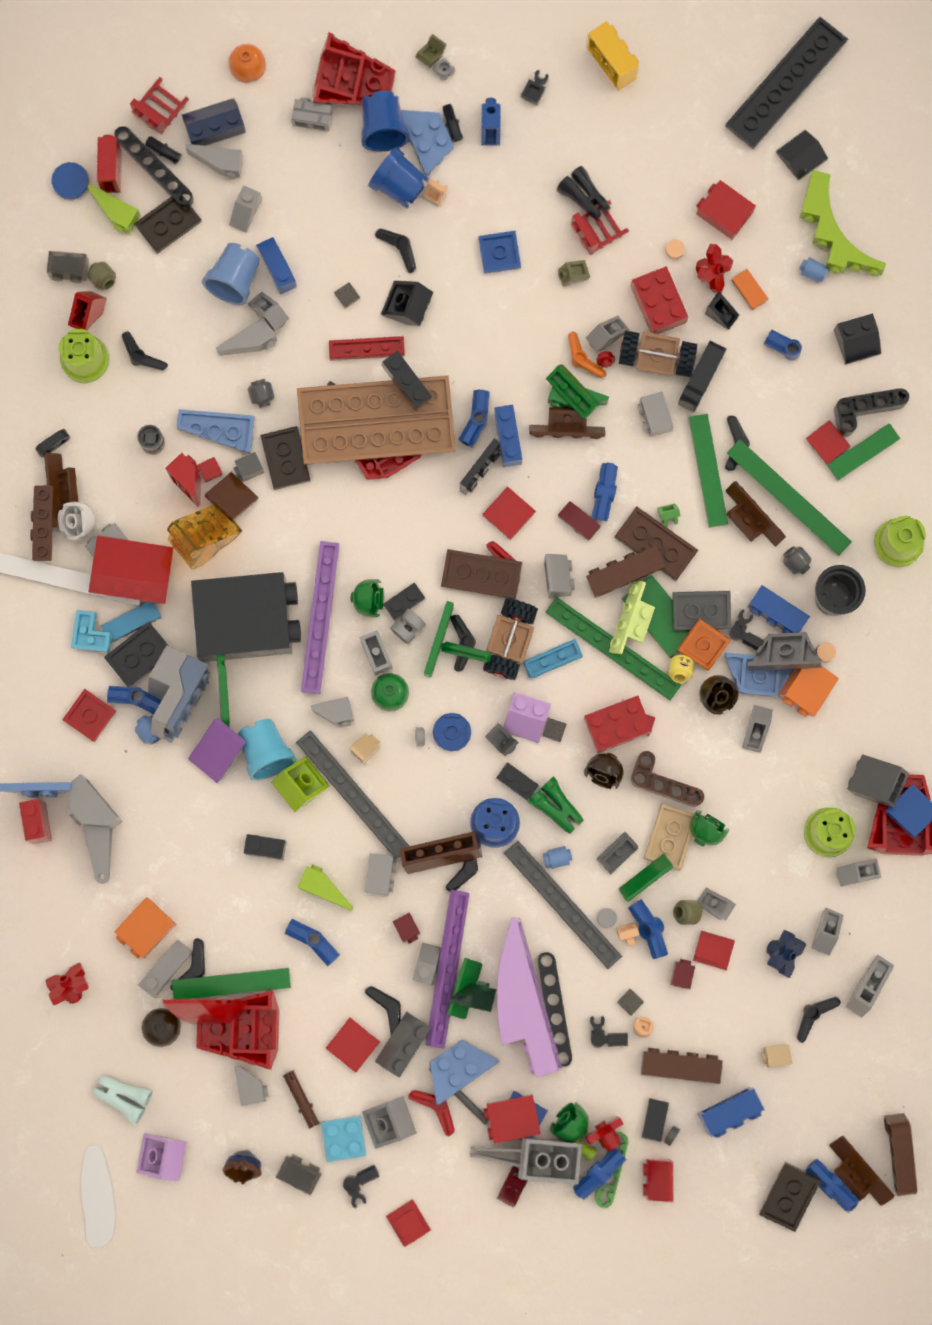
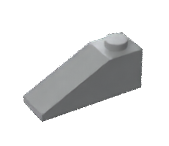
[186,144,243,179]
[216,317,277,356]
[138,940,192,998]
[846,955,894,1018]

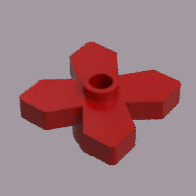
[696,244,733,293]
[45,963,89,1006]
[585,1116,624,1152]

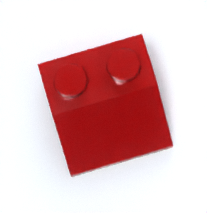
[643,1159,673,1202]

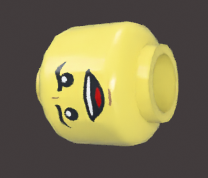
[668,654,694,683]

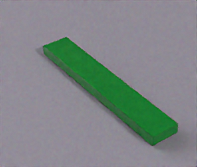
[689,414,728,528]
[172,968,291,999]

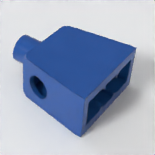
[481,97,501,146]

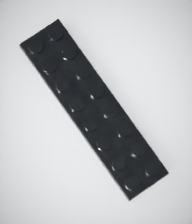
[725,16,848,150]

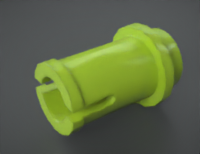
[574,1140,597,1161]

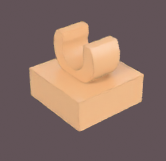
[423,180,447,206]
[616,922,639,947]

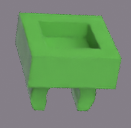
[657,503,680,527]

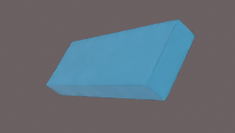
[101,602,161,643]
[523,639,583,680]

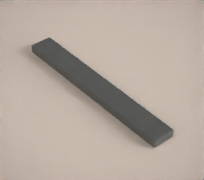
[296,730,409,859]
[504,841,622,969]

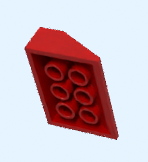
[88,535,174,604]

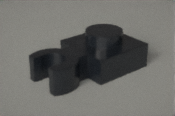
[521,70,549,105]

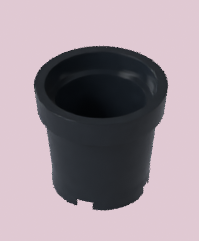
[815,565,866,616]

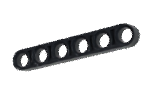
[114,126,194,208]
[538,952,572,1067]

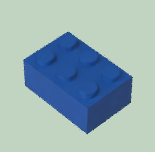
[697,1087,765,1138]

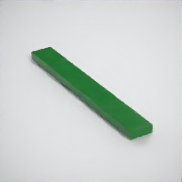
[727,439,852,555]
[545,597,681,701]

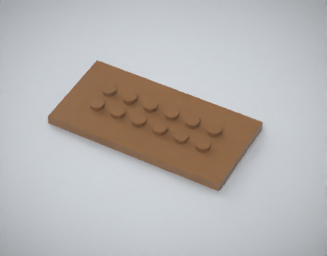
[297,376,456,465]

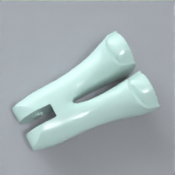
[92,1075,153,1125]

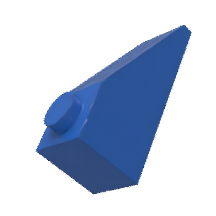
[256,237,297,295]

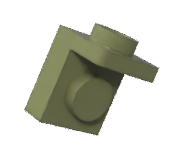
[558,260,590,287]

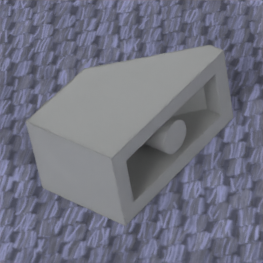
[229,185,262,232]
[248,292,290,331]
[586,316,629,352]
[311,697,354,727]
[742,705,773,753]
[836,859,882,886]
[812,908,844,956]
[412,943,441,985]
[235,1066,269,1106]

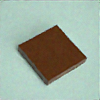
[204,472,258,522]

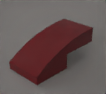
[558,501,601,541]
[496,1160,528,1208]

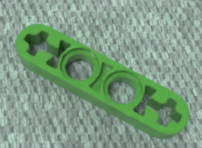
[595,1132,628,1208]

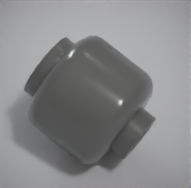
[247,379,275,408]
[783,546,811,574]

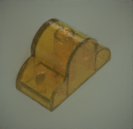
[167,505,243,570]

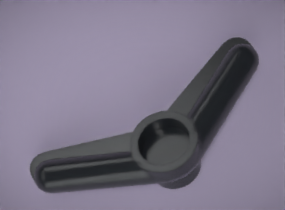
[375,229,416,273]
[122,331,168,370]
[725,415,750,471]
[450,615,476,672]
[446,859,478,892]
[170,938,206,990]
[365,986,401,1035]
[797,997,841,1043]

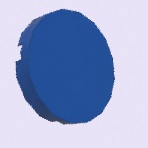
[51,162,89,200]
[433,713,471,752]

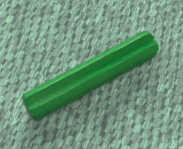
[441,642,491,663]

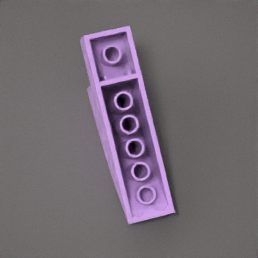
[497,917,563,1077]

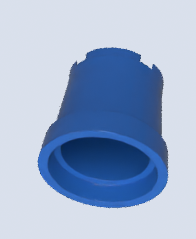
[361,91,410,152]
[368,146,429,209]
[470,798,520,848]

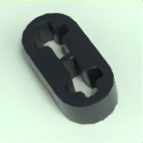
[35,429,70,457]

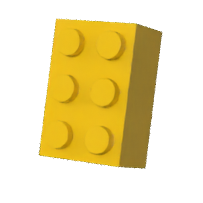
[586,21,639,91]

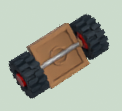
[618,330,698,377]
[483,598,538,680]

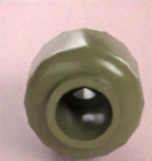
[88,262,116,290]
[673,900,702,925]

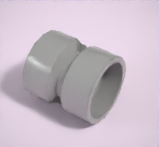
[390,608,426,645]

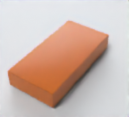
[731,269,769,310]

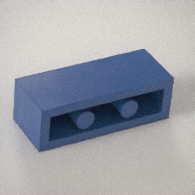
[494,405,523,467]
[747,585,810,633]

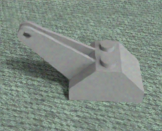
[69,774,123,884]
[470,1138,582,1184]

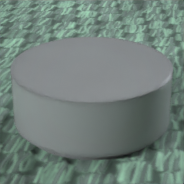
[415,727,425,747]
[597,908,617,928]

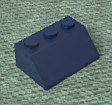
[182,98,246,146]

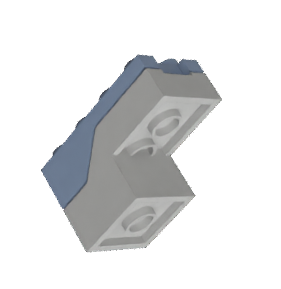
[148,645,210,743]

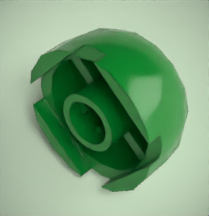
[350,579,384,618]
[371,673,409,711]
[690,810,729,847]
[550,1102,589,1142]

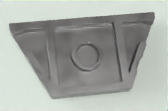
[747,632,822,670]

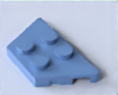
[401,110,454,176]
[725,652,794,697]
[0,782,71,798]
[429,1040,499,1106]

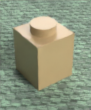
[761,1044,792,1067]

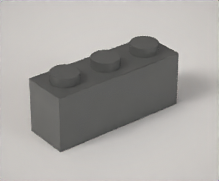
[375,1012,431,1078]

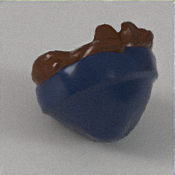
[222,1150,262,1185]

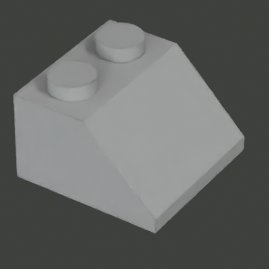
[544,554,575,598]
[362,1096,417,1149]

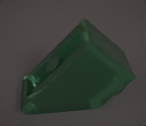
[449,981,496,1012]

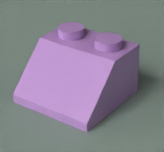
[503,692,551,743]
[136,1133,186,1181]

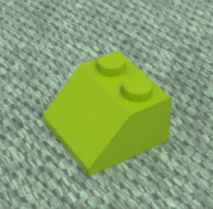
[271,757,330,812]

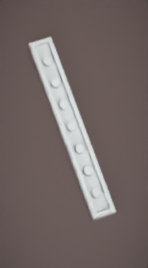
[0,553,141,607]

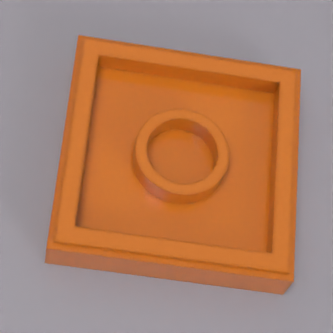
[677,618,731,671]

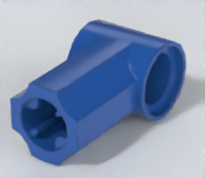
[764,330,802,361]

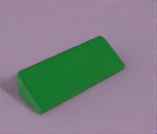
[546,364,601,420]
[619,854,673,902]
[447,958,482,1019]

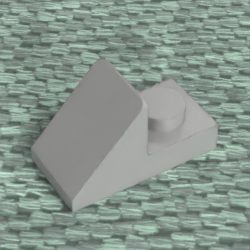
[697,888,736,921]

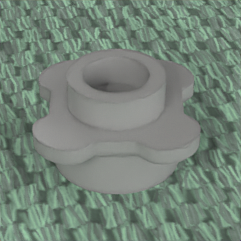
[433,59,455,81]

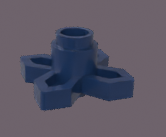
[766,930,806,978]

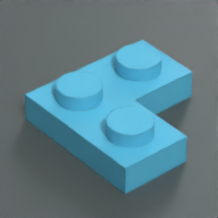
[71,610,112,653]

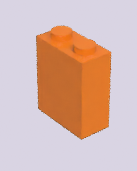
[778,666,839,717]
[114,897,177,959]

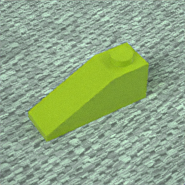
[87,184,140,234]
[297,864,353,911]

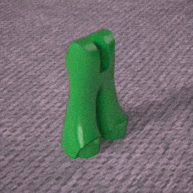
[527,776,584,834]

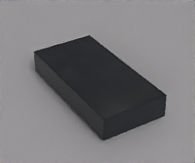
[641,1098,669,1142]

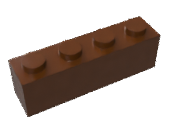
[586,544,666,598]
[400,831,483,874]
[641,1047,723,1084]

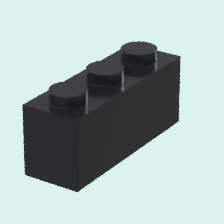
[381,350,432,411]

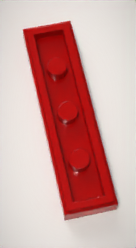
[329,336,405,360]

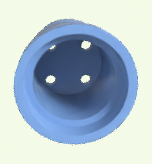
[202,243,260,305]

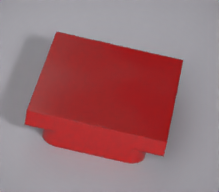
[806,420,851,465]
[693,930,735,970]
[386,1199,431,1247]

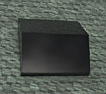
[776,130,828,181]

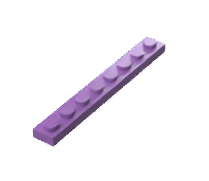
[301,541,340,694]
[426,890,470,1048]

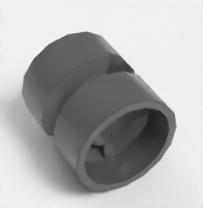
[137,424,165,455]

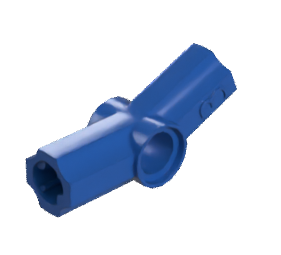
[458,389,490,448]
[591,462,618,521]
[107,686,162,715]
[628,899,668,959]
[284,919,340,966]
[572,1148,627,1200]
[805,1158,860,1213]

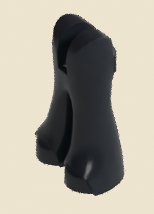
[557,166,611,220]

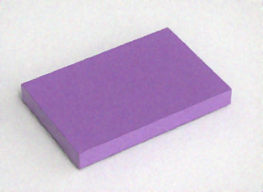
[188,718,246,783]

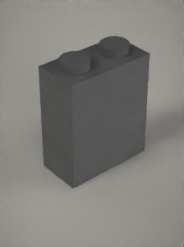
[847,754,909,808]

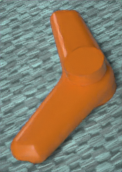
[568,331,607,378]

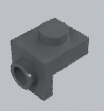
[485,723,519,756]

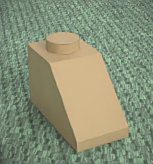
[349,733,380,765]

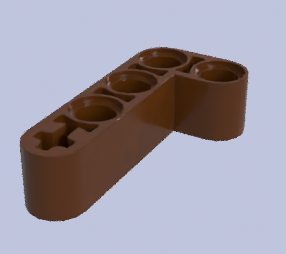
[631,751,704,807]
[884,1113,917,1196]

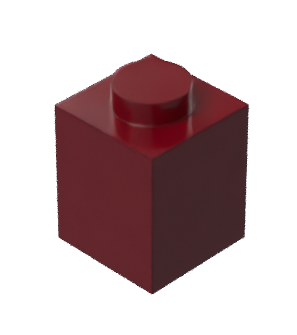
[392,912,421,944]
[670,959,695,989]

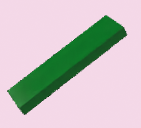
[827,423,900,481]
[424,601,454,678]

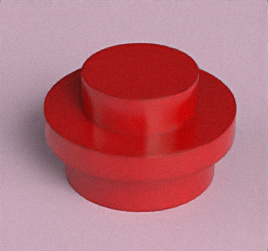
[596,351,615,368]

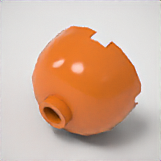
[229,44,266,83]

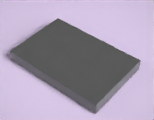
[672,591,731,630]

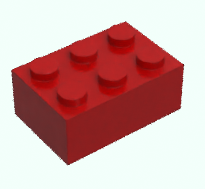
[630,266,689,334]
[584,695,652,754]

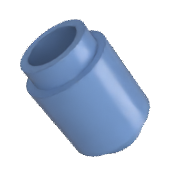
[799,257,828,283]
[543,846,572,869]

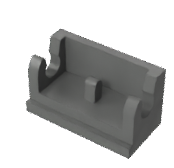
[596,832,639,875]

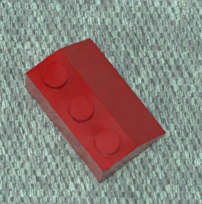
[165,453,201,507]

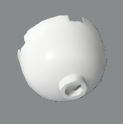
[58,502,95,540]

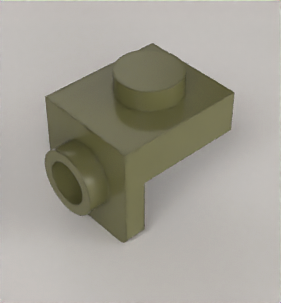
[415,34,446,68]

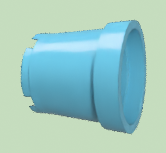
[238,719,296,781]

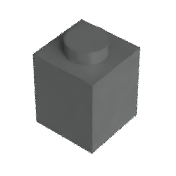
[233,452,264,482]

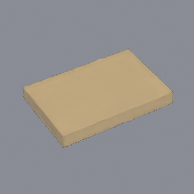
[644,803,694,871]

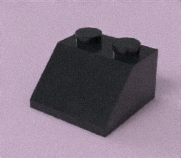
[381,280,433,326]
[834,313,881,365]

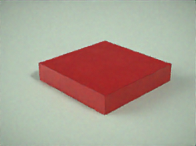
[482,486,536,540]
[62,689,117,742]
[326,1017,380,1073]

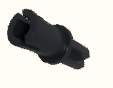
[442,104,463,142]
[145,136,182,165]

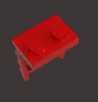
[130,77,189,134]
[571,200,629,255]

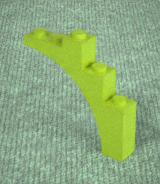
[800,170,886,276]

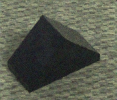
[705,292,739,330]

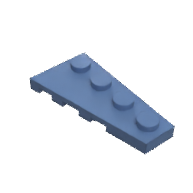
[177,409,255,454]

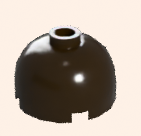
[699,675,739,715]
[584,753,624,789]
[141,1008,181,1047]

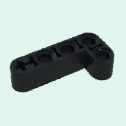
[678,340,727,413]
[834,388,909,437]

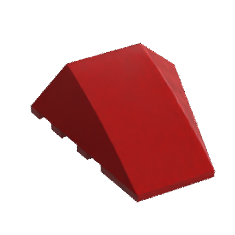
[313,32,396,105]
[867,774,932,856]
[196,990,279,1070]
[163,999,248,1024]

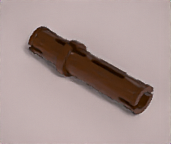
[283,1070,320,1129]

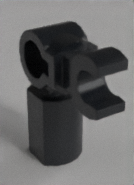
[729,609,764,651]
[590,1016,628,1048]
[343,1164,380,1208]

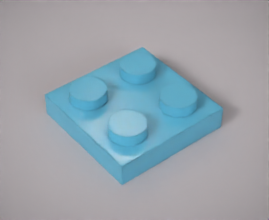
[321,1116,366,1162]

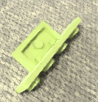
[609,581,655,654]

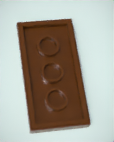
[614,506,698,581]
[441,549,523,600]

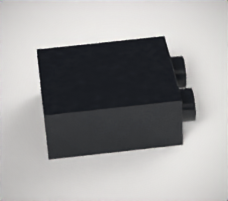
[191,572,301,662]

